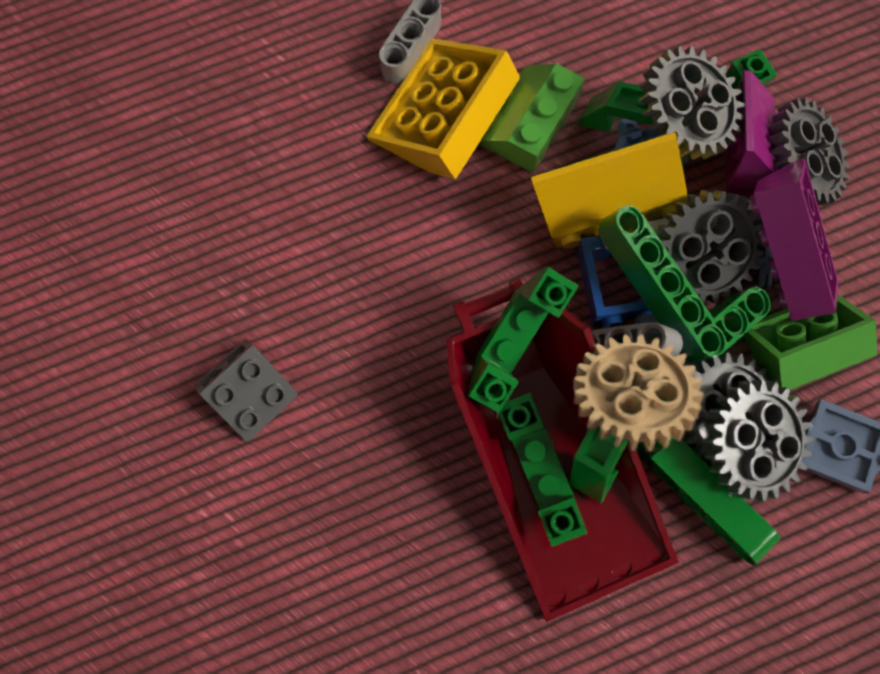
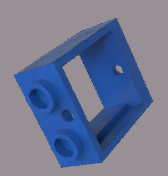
[577,236,654,328]

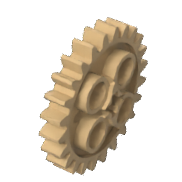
[573,335,703,451]

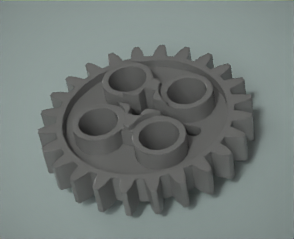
[639,46,745,160]
[768,98,850,206]
[657,189,765,303]
[683,353,775,464]
[703,380,813,501]

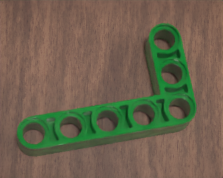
[598,206,771,362]
[636,399,780,566]

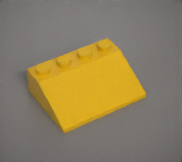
[366,38,520,180]
[531,132,688,249]

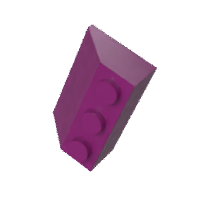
[726,70,781,196]

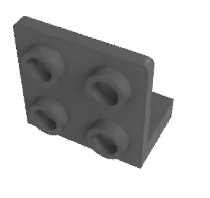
[194,339,298,442]

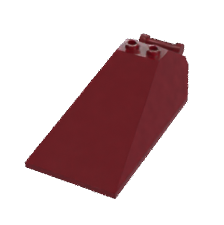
[446,278,679,622]

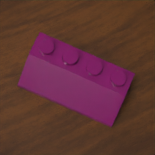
[750,158,839,321]

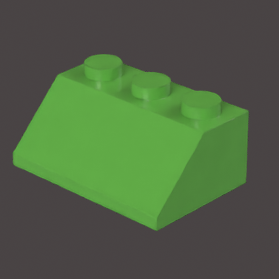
[479,63,585,174]
[743,295,877,390]

